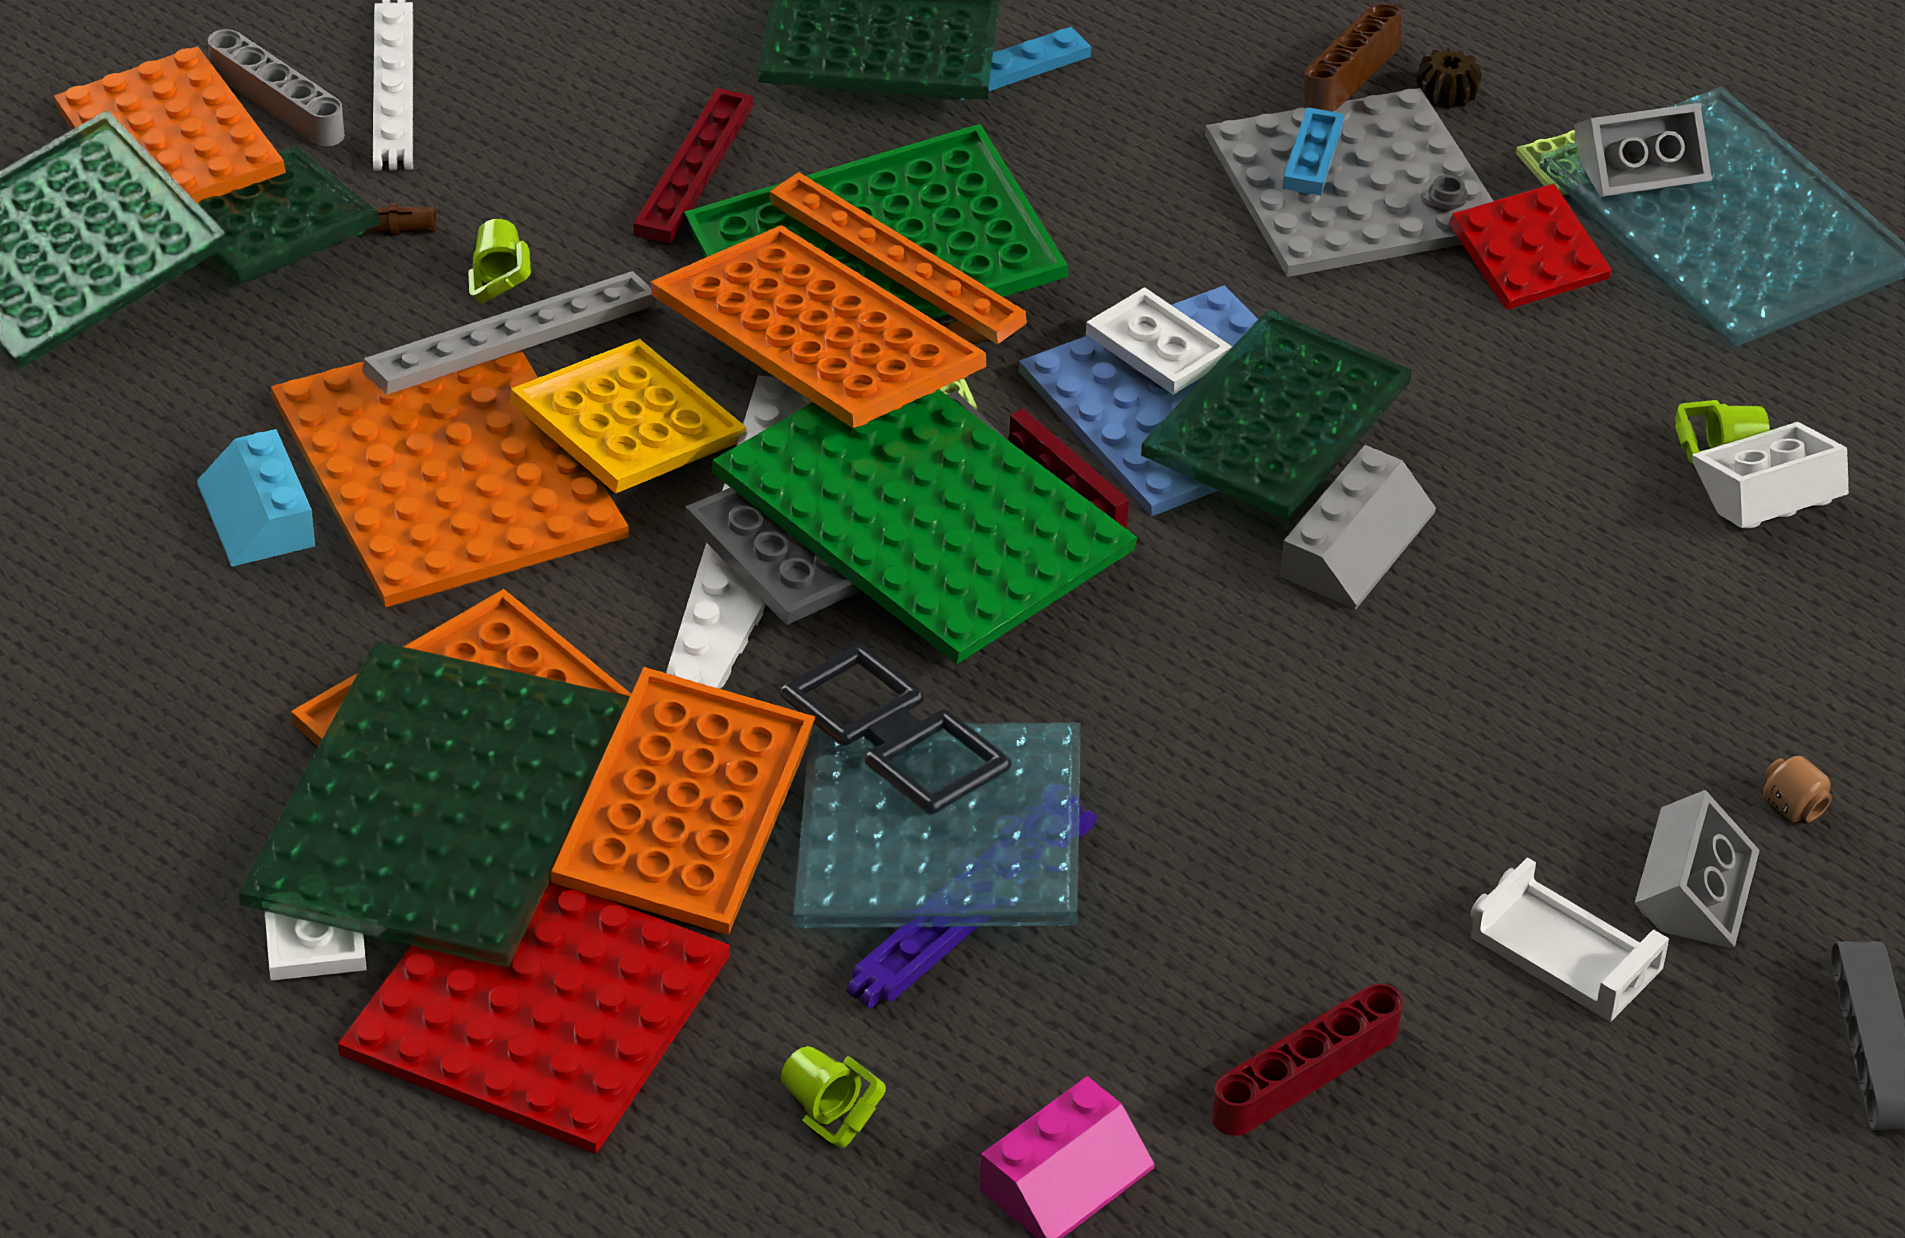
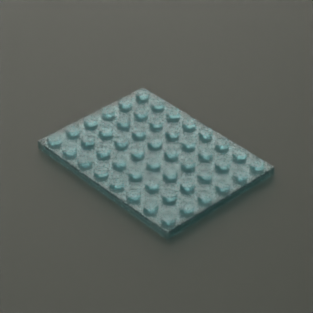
[1539,87,1905,346]

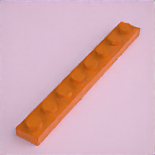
[770,172,1027,344]

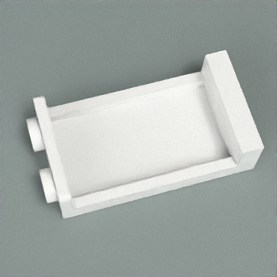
[1470,858,1669,1022]

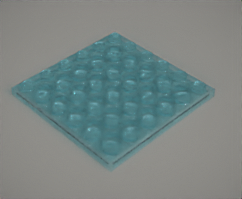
[794,722,1081,928]

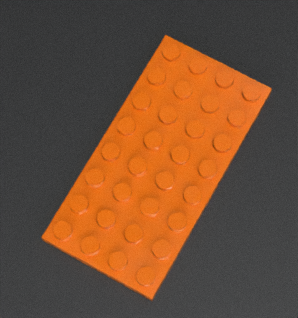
[651,225,986,429]

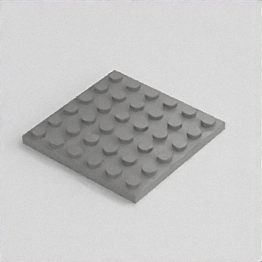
[1205,88,1493,277]

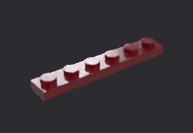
[633,88,753,244]

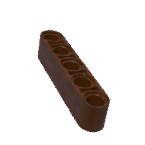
[1304,4,1401,112]

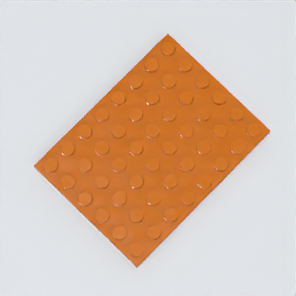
[271,350,629,608]

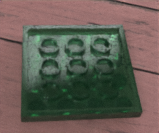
[163,146,380,284]

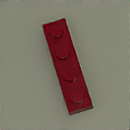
[1008,409,1129,529]

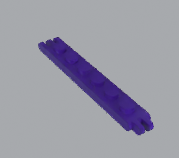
[846,793,1097,1008]

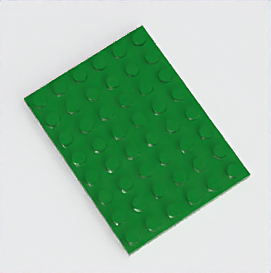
[684,124,1068,370]
[711,389,1137,665]

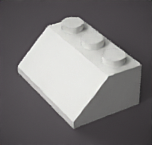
[1692,422,1849,528]

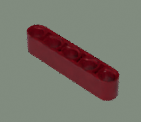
[1212,984,1403,1136]

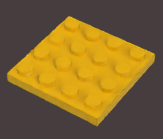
[509,339,747,493]

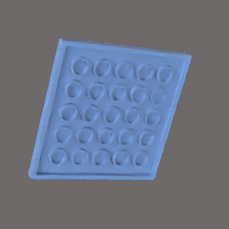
[1018,285,1362,517]

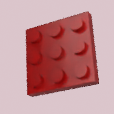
[1449,184,1612,310]

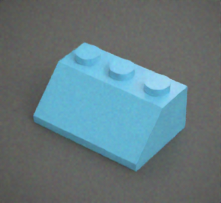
[197,429,315,567]

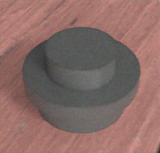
[1428,175,1468,211]

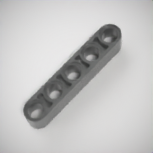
[1831,941,1905,1130]

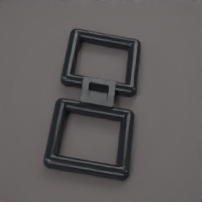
[780,644,1012,815]

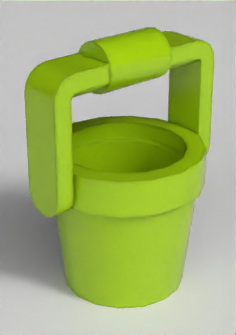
[468,219,531,304]
[1675,400,1770,464]
[781,1046,886,1148]

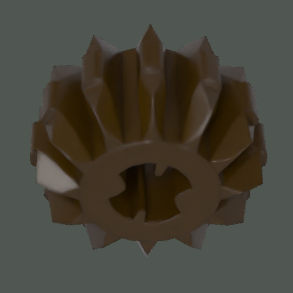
[1416,47,1482,108]

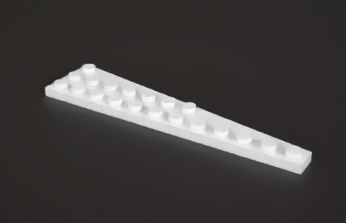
[666,375,812,689]

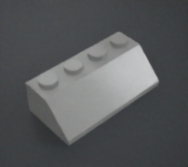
[1280,445,1436,609]

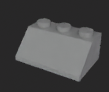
[1574,103,1712,197]
[1635,790,1760,948]

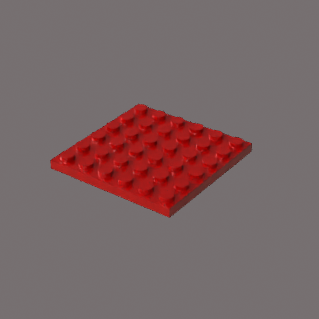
[338,853,730,1154]

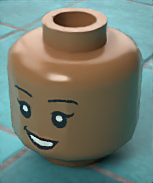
[1763,756,1832,822]

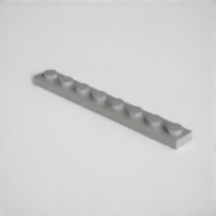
[362,271,656,395]

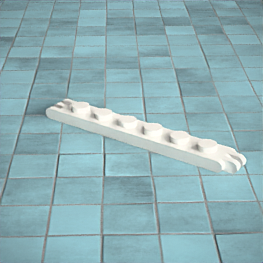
[373,0,413,171]

